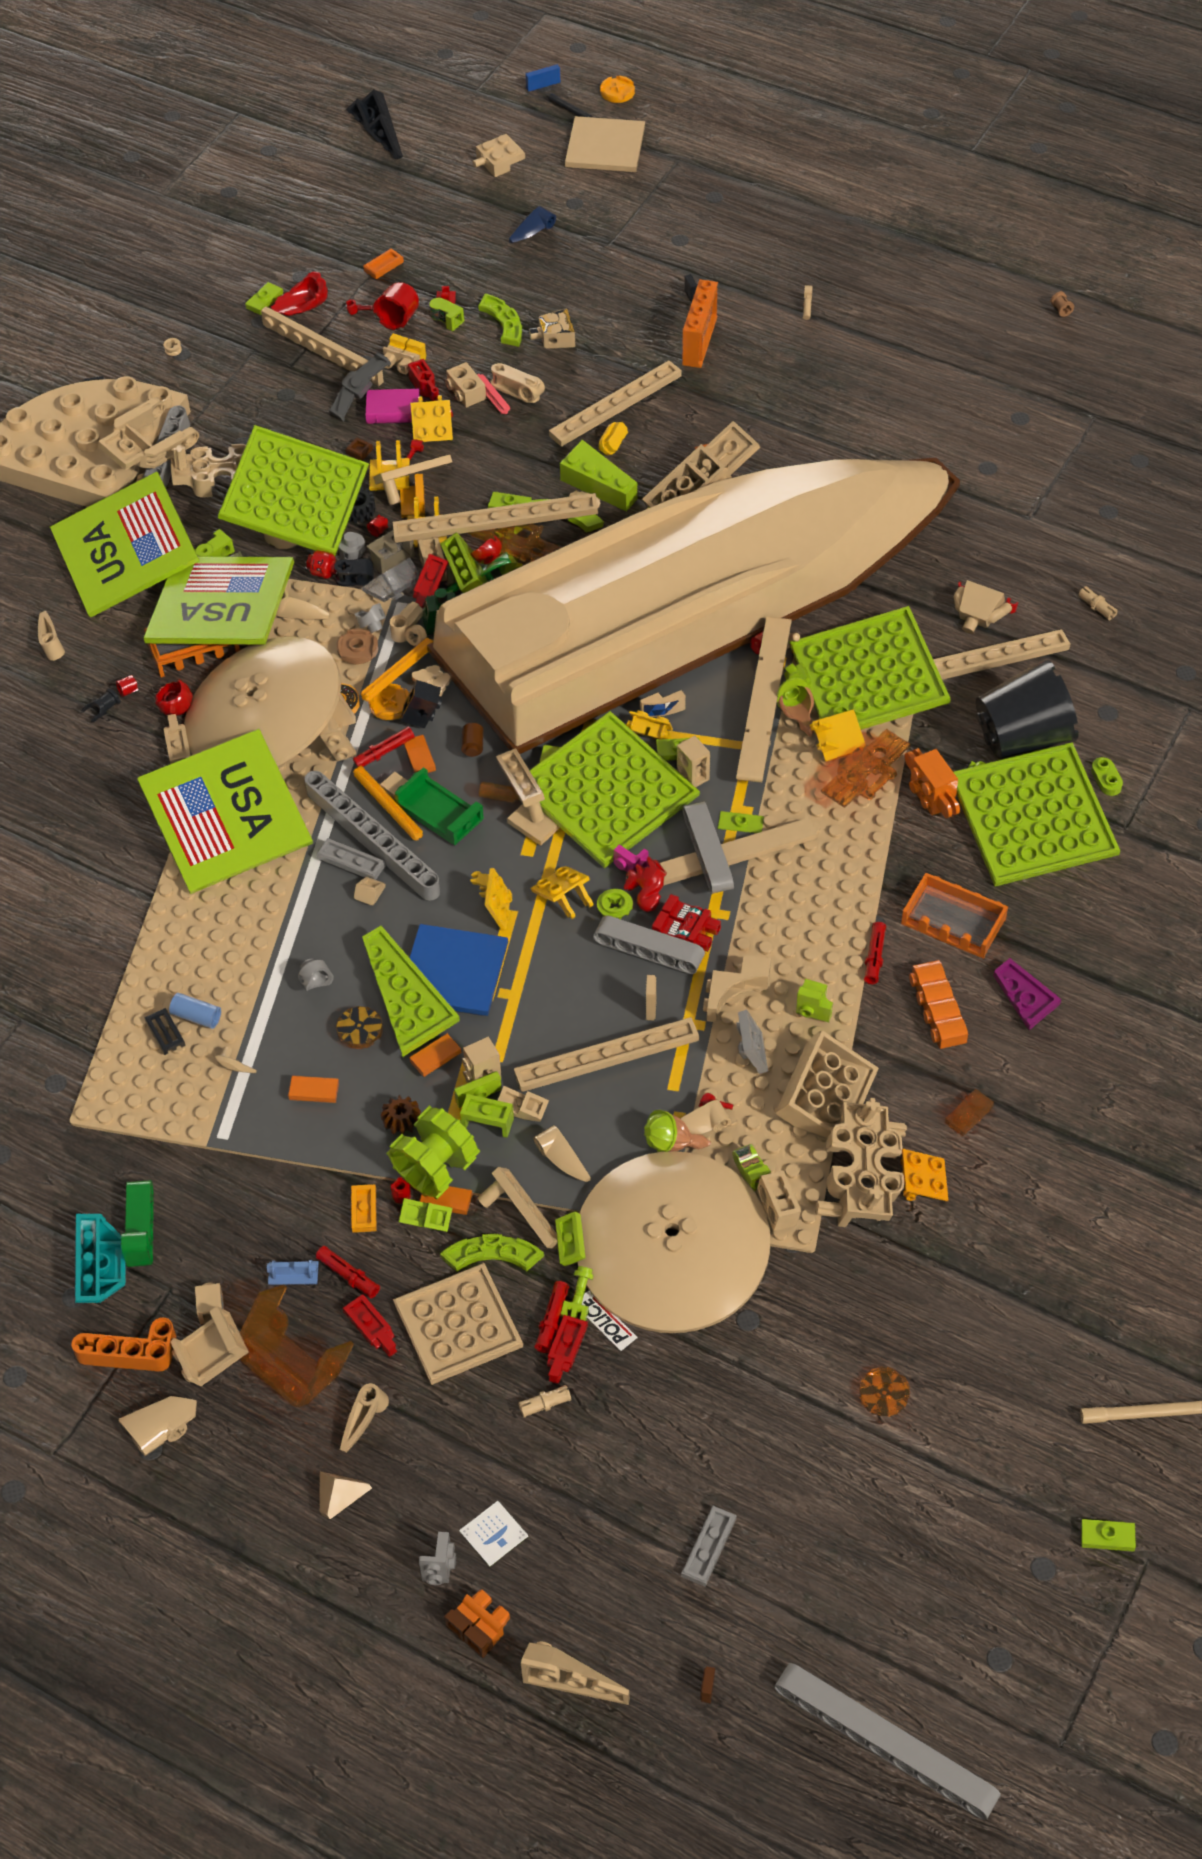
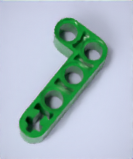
[121,1180,154,1267]

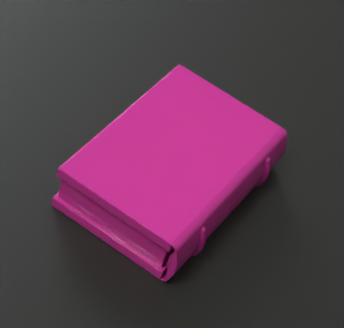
[366,389,419,424]

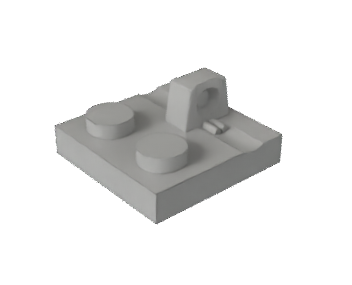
[736,1010,768,1074]

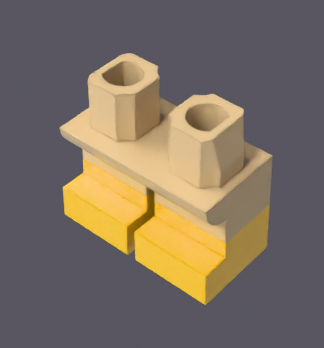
[383,333,426,374]

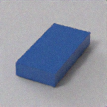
[525,64,561,92]

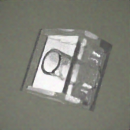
[361,558,420,602]

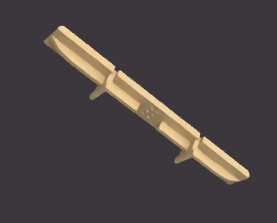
[736,617,792,783]

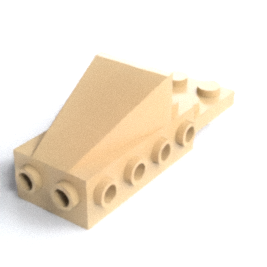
[642,421,760,509]

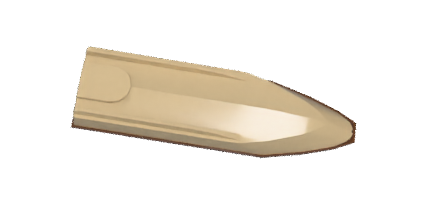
[427,457,960,754]

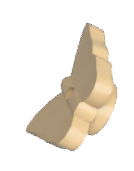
[412,665,451,696]

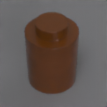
[461,723,484,757]

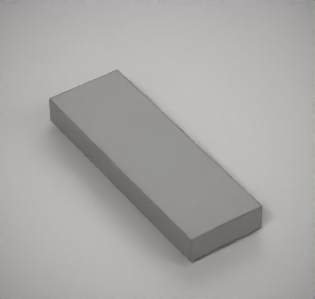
[316,838,386,880]
[681,1506,737,1587]

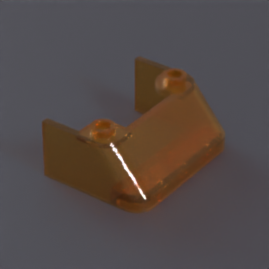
[240,1284,354,1407]

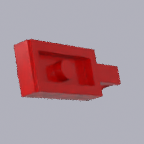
[413,554,449,609]
[343,1294,397,1357]
[547,1315,588,1384]

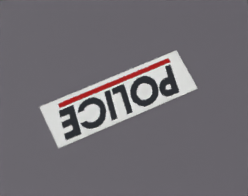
[582,1291,638,1351]

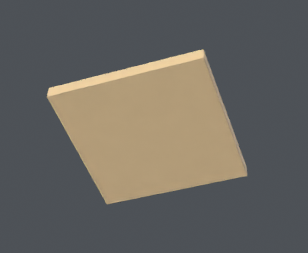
[565,116,645,172]
[393,1263,523,1385]

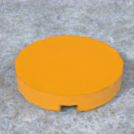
[600,76,635,103]
[368,684,409,720]

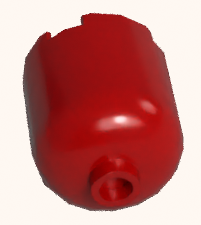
[373,282,419,330]

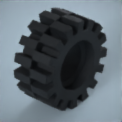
[348,486,376,523]

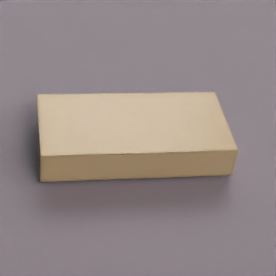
[646,975,656,1021]

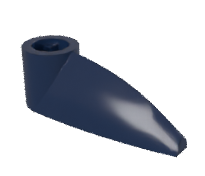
[509,206,556,243]

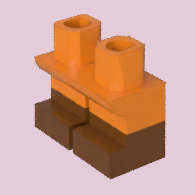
[444,1589,510,1658]

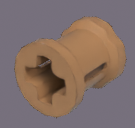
[1050,291,1074,317]

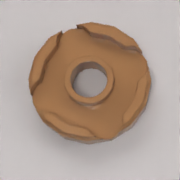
[336,628,379,665]

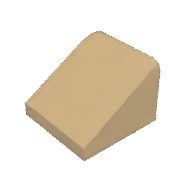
[354,877,386,905]

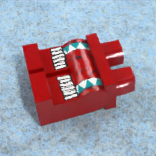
[652,894,721,952]

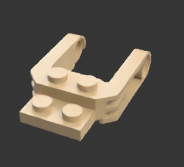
[98,397,199,470]

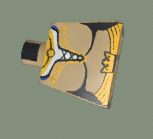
[529,308,575,348]

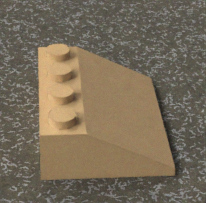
[775,1030,879,1142]

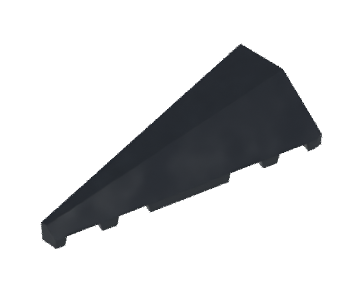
[346,89,403,159]

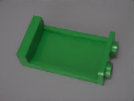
[395,767,484,846]

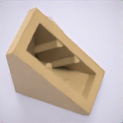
[320,1471,372,1519]

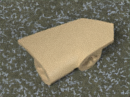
[118,1396,197,1456]

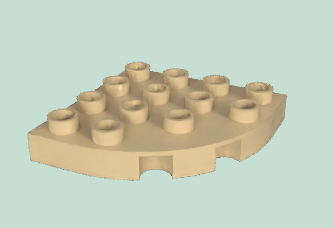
[0,376,191,507]

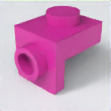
[614,844,648,872]

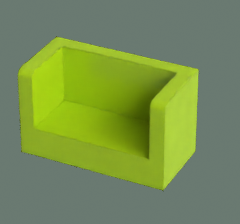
[460,1094,514,1138]

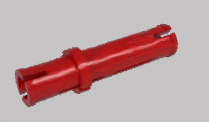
[352,726,415,768]
[864,922,886,984]
[316,1245,380,1299]
[534,1281,570,1353]

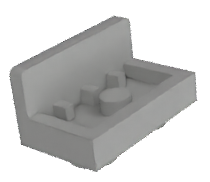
[419,1532,456,1585]

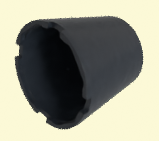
[976,660,1079,758]

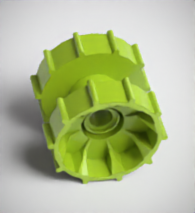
[386,1105,480,1199]

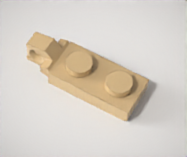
[164,714,191,764]

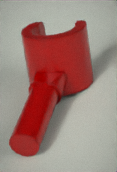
[346,299,373,315]
[406,439,424,460]
[699,1093,734,1110]

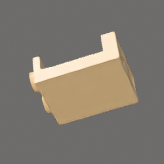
[320,693,356,761]
[170,1306,249,1386]

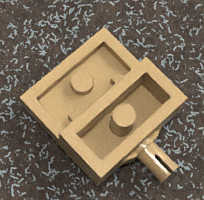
[472,134,525,177]

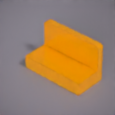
[400,474,425,518]

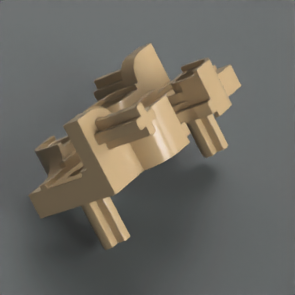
[171,444,246,498]
[815,1098,907,1227]

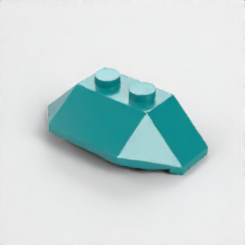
[75,1214,126,1303]

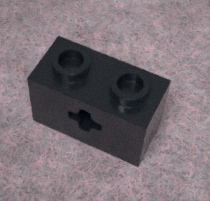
[401,680,442,729]

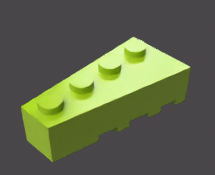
[560,440,637,512]

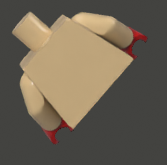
[953,580,1018,634]

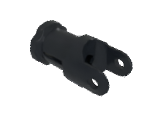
[81,688,121,723]

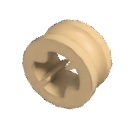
[163,338,182,356]
[405,625,427,646]

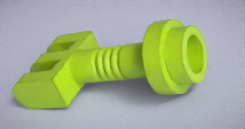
[561,1266,594,1321]

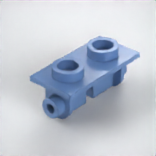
[267,1260,319,1285]

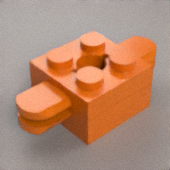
[904,748,960,819]

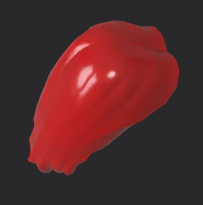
[271,271,328,316]

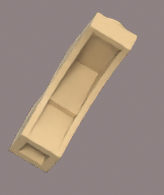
[703,955,771,1022]

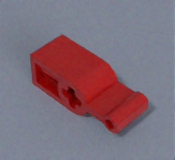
[408,359,439,401]

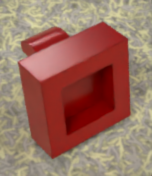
[436,286,456,304]

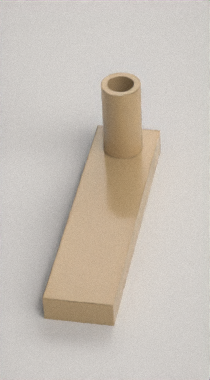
[373,455,452,505]
[496,748,545,823]
[478,1167,558,1249]

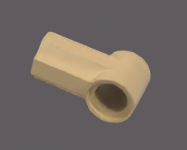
[390,601,423,643]

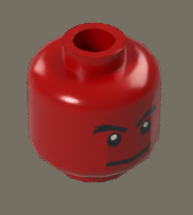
[307,550,337,579]

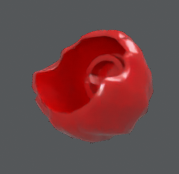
[155,679,193,716]

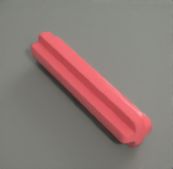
[477,374,510,415]

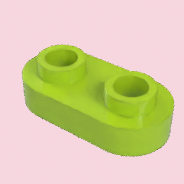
[1091,757,1123,796]

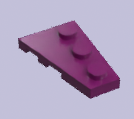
[993,958,1061,1030]

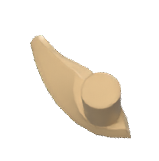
[215,1047,257,1073]

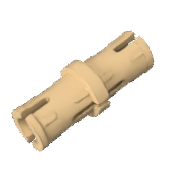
[1078,586,1118,621]
[518,1385,571,1418]

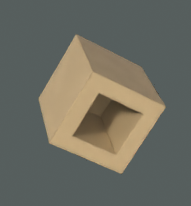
[195,1283,224,1324]

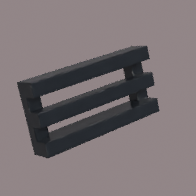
[144,1008,186,1055]

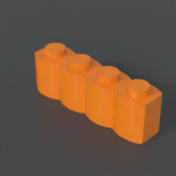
[909,960,968,1049]

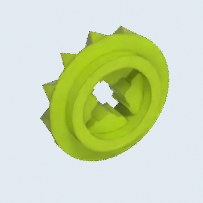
[597,889,633,919]

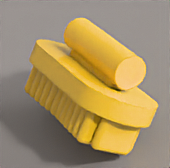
[598,422,628,456]

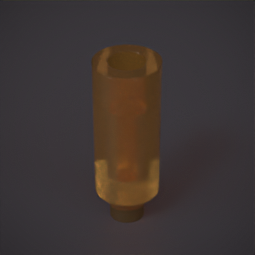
[479,781,520,803]

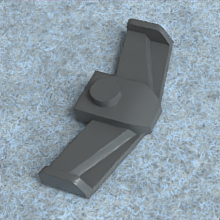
[329,352,391,422]

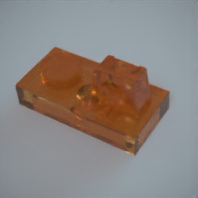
[945,1089,994,1136]

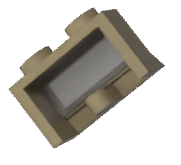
[367,530,415,575]

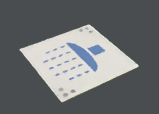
[459,1501,528,1566]

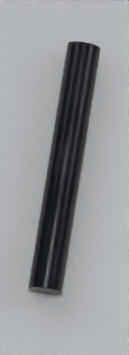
[548,94,593,118]

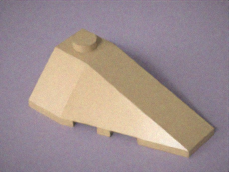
[521,1642,630,1705]

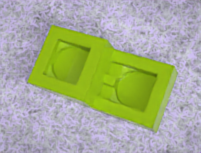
[398,1198,452,1232]

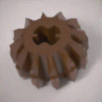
[381,1094,421,1135]

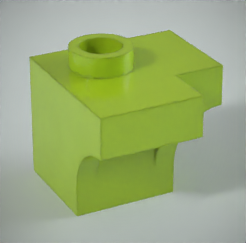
[796,979,833,1023]

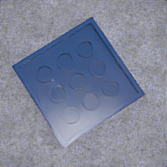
[410,924,508,1016]

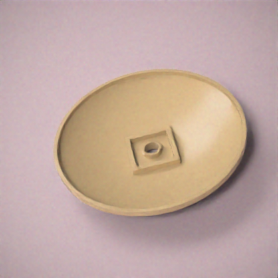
[184,636,341,766]
[577,1151,770,1333]

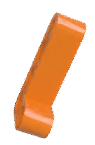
[72,1317,176,1371]

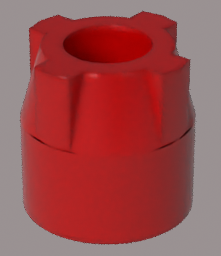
[367,514,388,537]
[116,675,138,697]
[390,1177,411,1204]

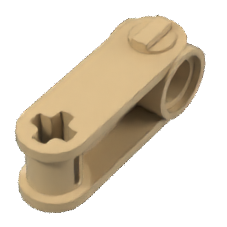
[491,363,545,403]

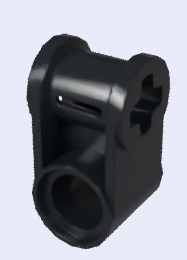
[334,558,374,587]

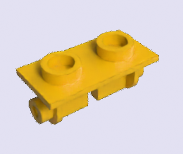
[627,710,673,739]

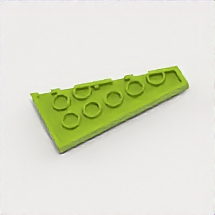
[362,926,460,1057]

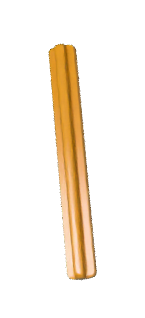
[360,638,434,702]
[353,766,423,841]

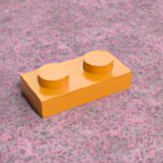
[351,1184,377,1233]

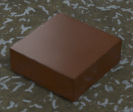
[345,437,373,461]
[700,1666,715,1704]

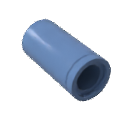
[169,992,221,1029]

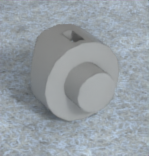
[338,532,366,560]
[355,603,386,633]
[298,958,333,991]

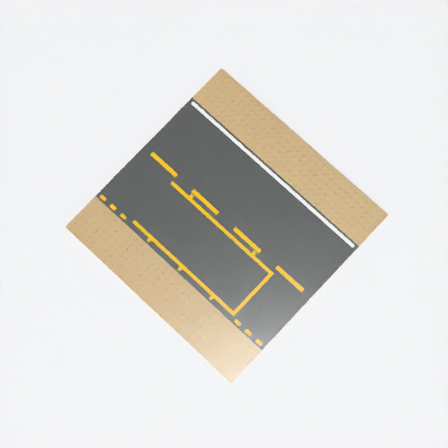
[70,579,913,1253]

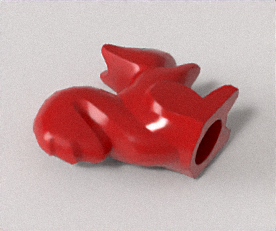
[624,857,667,912]

